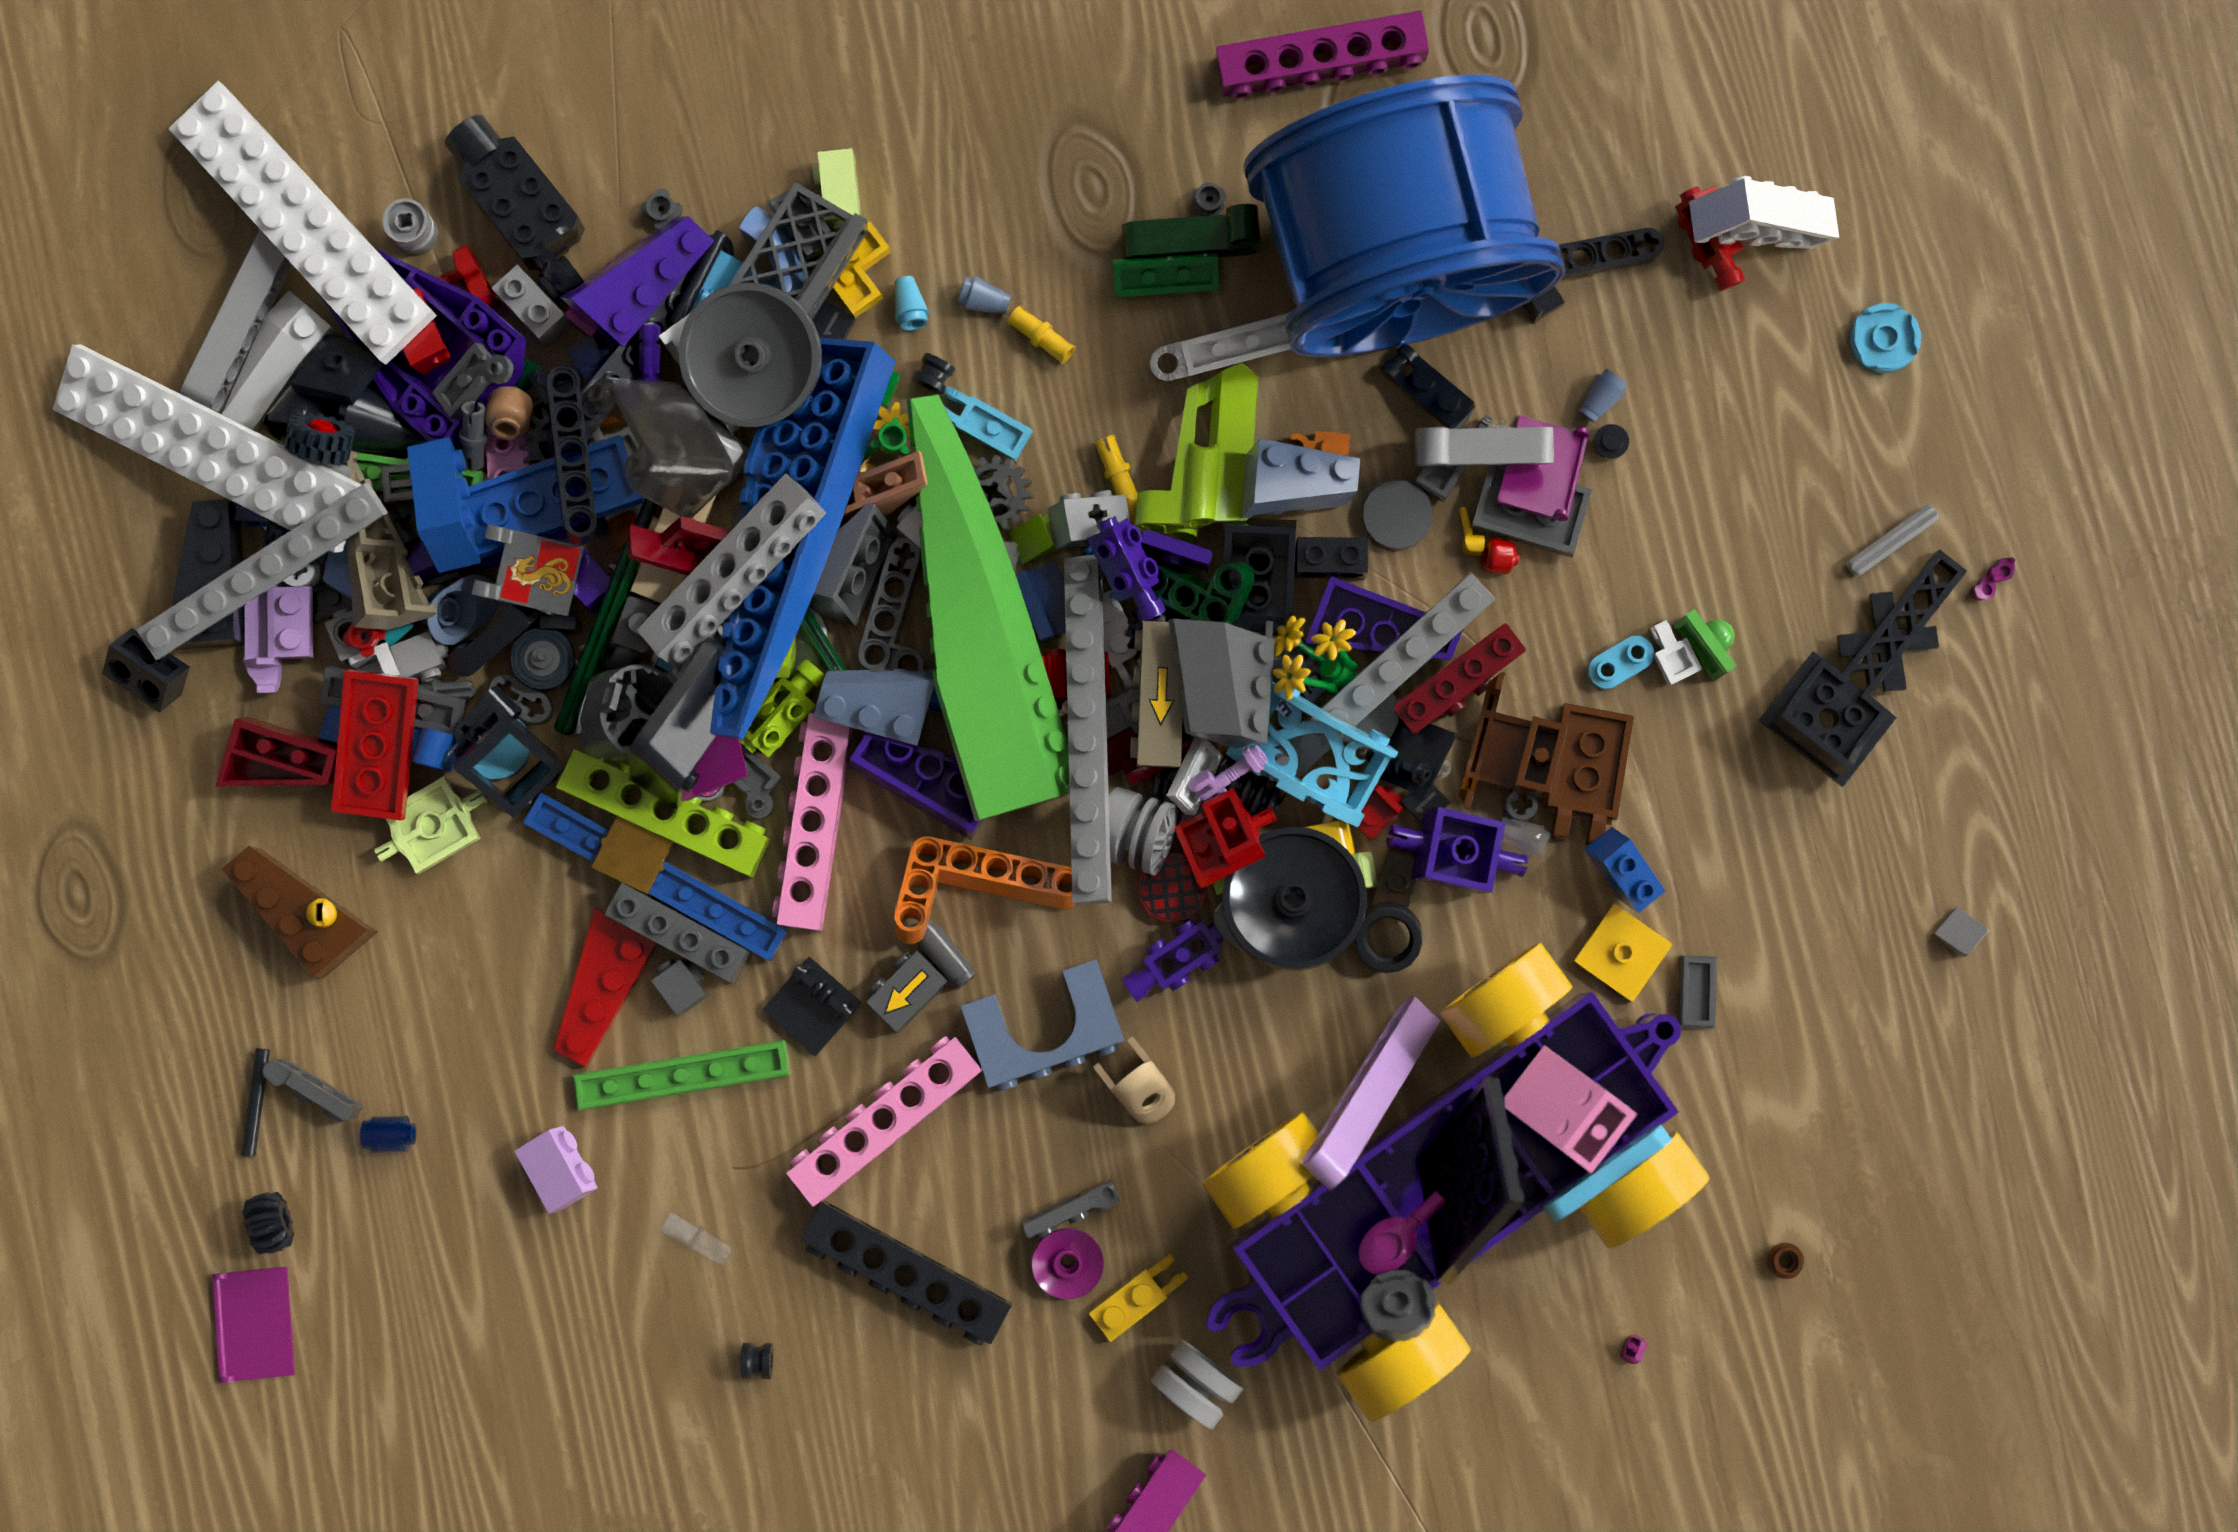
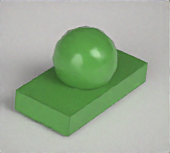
[1673,609,1736,681]

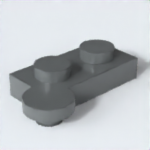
[432,343,513,419]
[733,743,783,819]

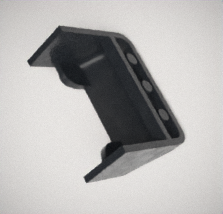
[629,637,725,810]

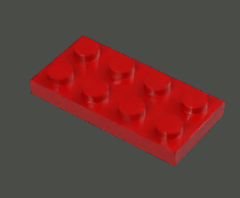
[331,669,419,821]

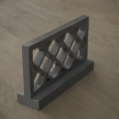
[729,182,868,320]

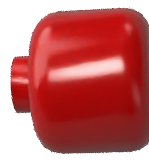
[1480,538,1519,575]

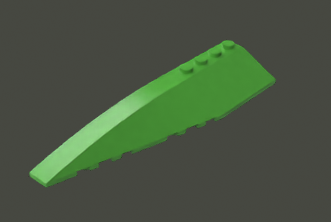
[907,395,1070,821]

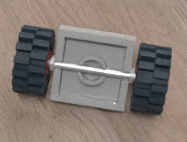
[263,412,355,566]

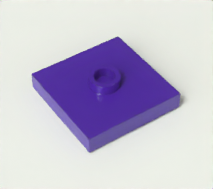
[1141,530,1212,572]

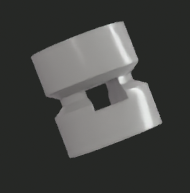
[382,198,439,255]

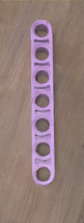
[1301,995,1440,1189]

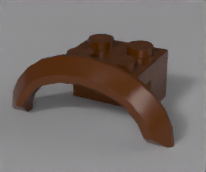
[1459,672,1568,809]

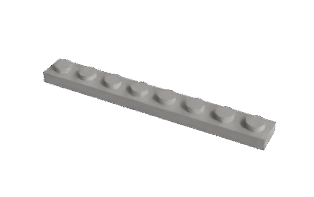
[136,482,388,660]
[1275,572,1495,777]

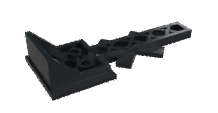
[1758,549,1967,787]

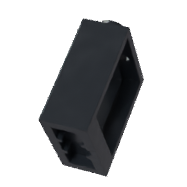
[446,703,564,817]

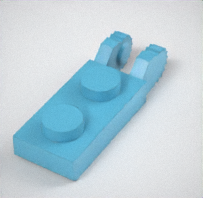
[943,386,1033,462]

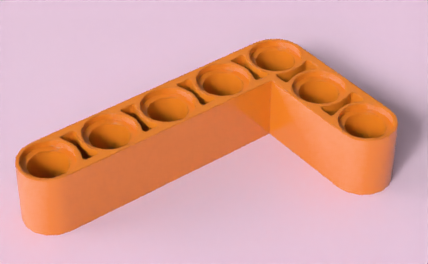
[894,837,1076,944]

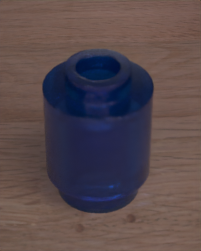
[360,1116,417,1153]

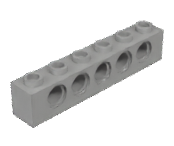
[637,473,827,669]

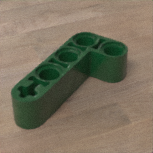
[1121,204,1261,259]
[1144,550,1254,624]

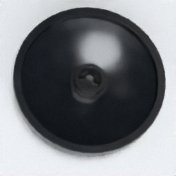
[1222,827,1367,971]

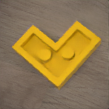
[814,221,892,318]

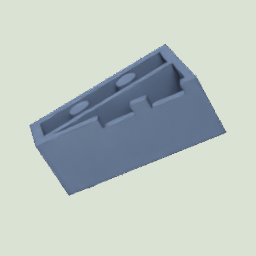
[1241,438,1360,519]
[813,668,936,746]

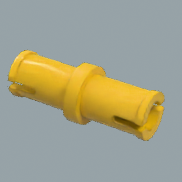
[1007,305,1076,364]

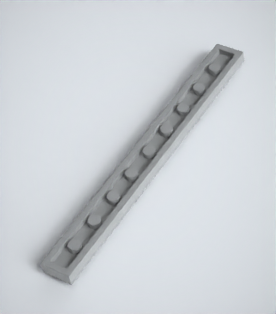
[1064,555,1112,905]

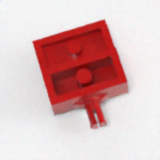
[1175,788,1277,888]

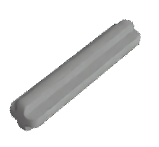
[1846,505,1939,577]

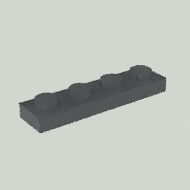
[320,666,466,736]

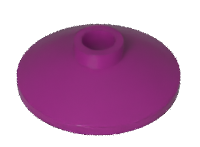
[1032,1228,1104,1299]

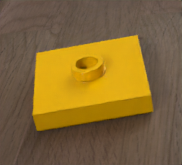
[1572,903,1673,1003]

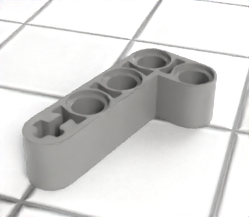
[1415,427,1554,466]

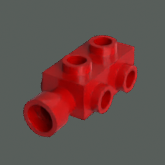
[1675,186,1746,292]

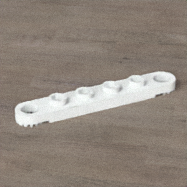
[1149,312,1291,381]

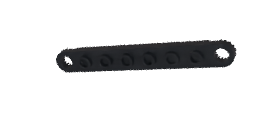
[548,233,734,453]

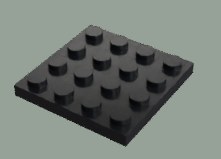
[1417,1076,1523,1284]

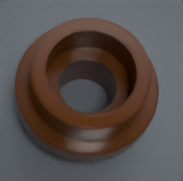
[1767,1243,1804,1279]

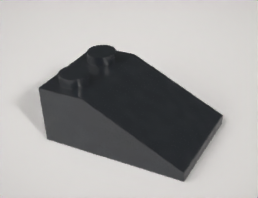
[1221,518,1297,631]

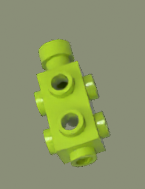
[739,658,825,758]

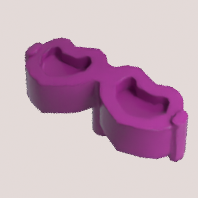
[1971,557,2016,601]

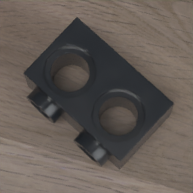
[1295,537,1368,579]
[102,628,190,713]

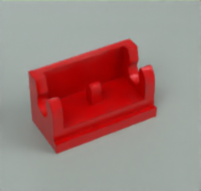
[403,288,451,375]

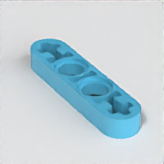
[1542,1124,1672,1223]

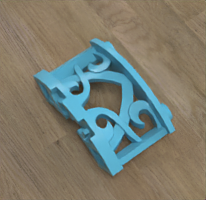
[1226,682,1398,827]

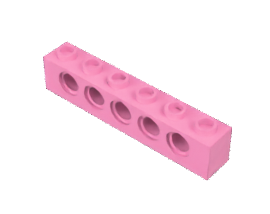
[772,713,853,932]
[786,1036,983,1207]

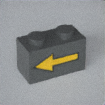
[867,951,949,1033]

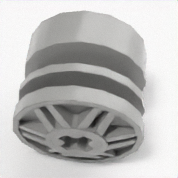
[1109,787,1178,876]

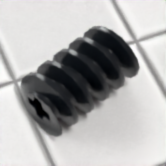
[1215,755,1287,827]

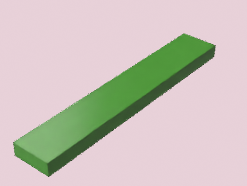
[573,1040,791,1110]

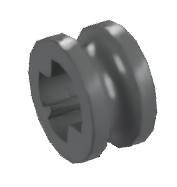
[1504,791,1538,822]

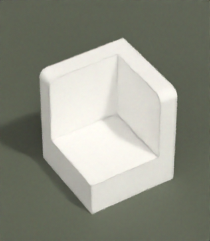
[348,642,400,676]

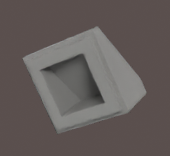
[1933,907,1989,957]

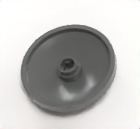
[679,283,822,427]

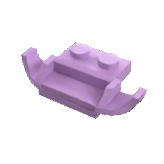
[243,582,313,693]

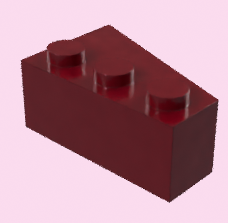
[215,717,337,787]

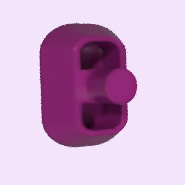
[1620,1335,1647,1364]

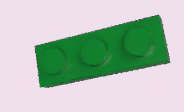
[1113,253,1219,297]

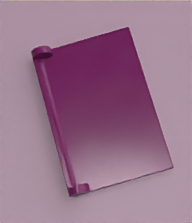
[1497,415,1589,521]
[681,736,749,801]
[212,1267,295,1383]

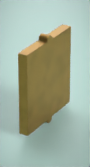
[591,816,674,895]

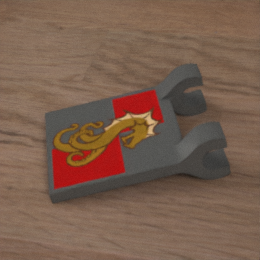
[472,524,584,616]

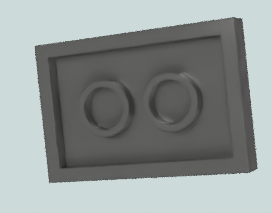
[1471,465,1592,558]

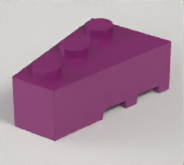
[1105,1449,1206,1532]

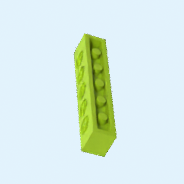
[556,749,771,878]

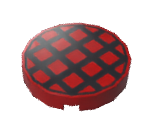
[1137,852,1207,923]

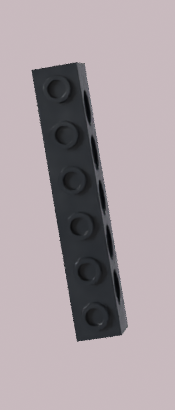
[801,1200,1013,1346]

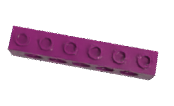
[1215,10,1429,99]

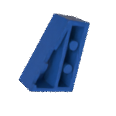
[407,437,481,573]

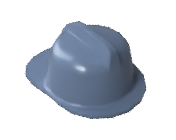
[421,574,499,645]

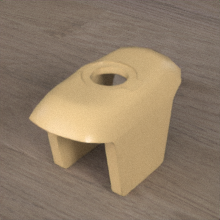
[1093,1036,1175,1125]

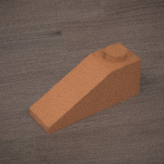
[841,451,928,525]

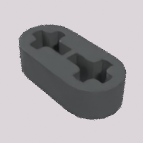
[489,675,554,725]

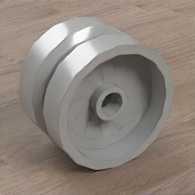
[1150,1339,1244,1430]

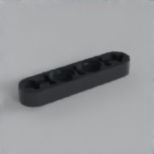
[1559,228,1664,280]

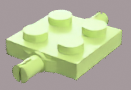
[374,777,487,874]

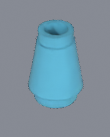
[894,276,930,331]

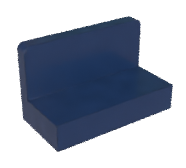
[1015,562,1066,642]

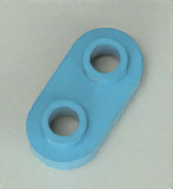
[1587,636,1654,690]

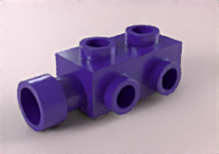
[1087,516,1166,623]
[1121,919,1224,1002]

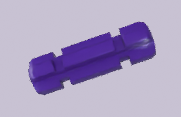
[639,323,661,393]

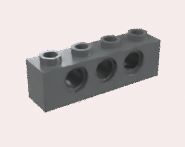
[605,883,752,983]

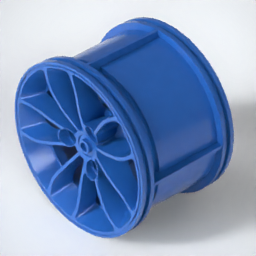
[1243,75,1566,357]

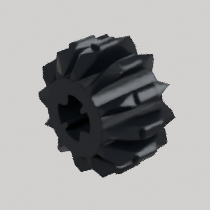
[242,1192,294,1254]

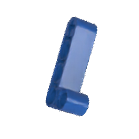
[319,704,456,773]

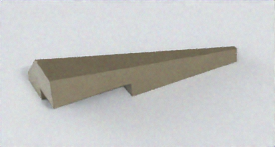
[339,451,437,630]

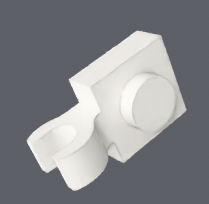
[1649,620,1702,686]

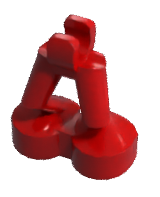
[438,244,500,308]

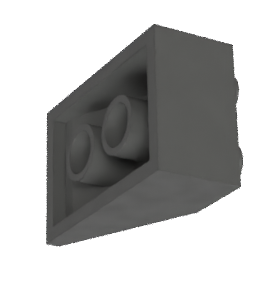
[810,503,898,627]

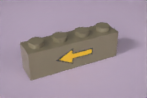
[1130,621,1183,768]

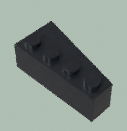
[171,499,245,650]

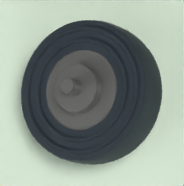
[510,627,575,691]

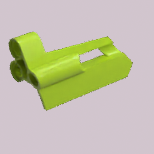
[1135,362,1258,543]

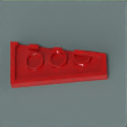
[554,908,658,1067]

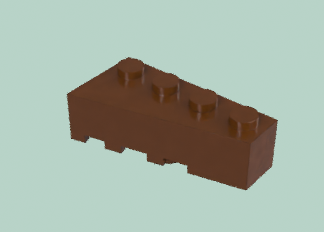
[222,846,378,978]

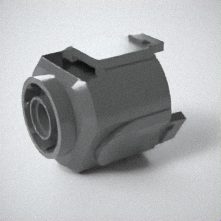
[575,664,678,761]

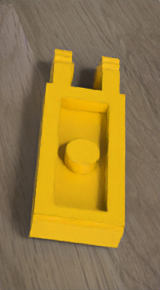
[1089,1254,1188,1342]

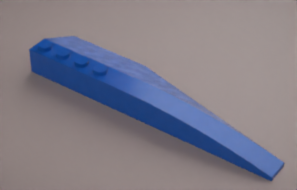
[710,338,896,740]

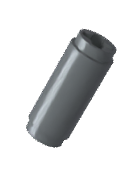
[917,919,976,990]

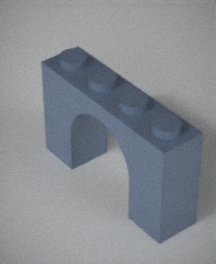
[961,959,1124,1092]

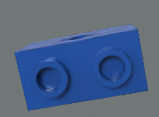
[1585,827,1666,913]

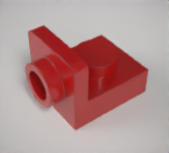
[1357,784,1403,841]

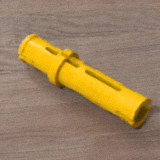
[1094,435,1138,525]

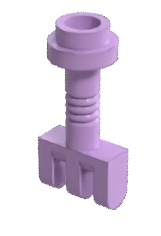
[1188,745,1268,802]

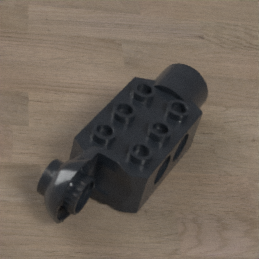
[445,115,585,302]

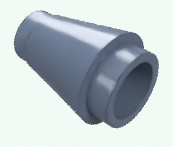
[957,276,1011,315]
[1578,369,1628,423]

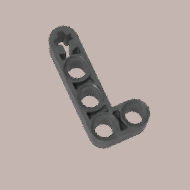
[858,538,926,672]

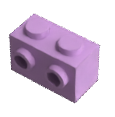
[515,1126,598,1214]

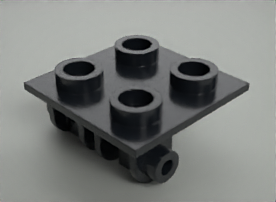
[1366,717,1457,798]
[762,956,863,1057]

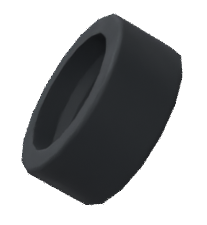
[1355,901,1423,973]

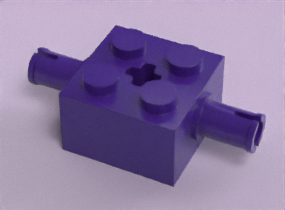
[1386,807,1528,894]

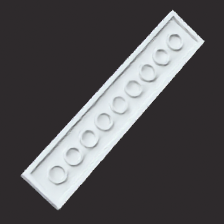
[169,81,437,365]
[52,345,361,553]

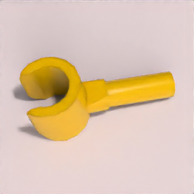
[1459,507,1485,556]

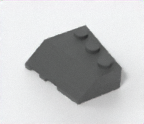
[1168,619,1275,749]

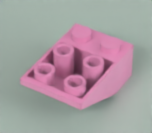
[1504,1045,1637,1173]

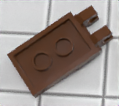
[1546,703,1634,846]

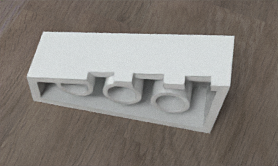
[1689,176,1839,249]

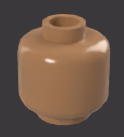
[484,386,533,440]

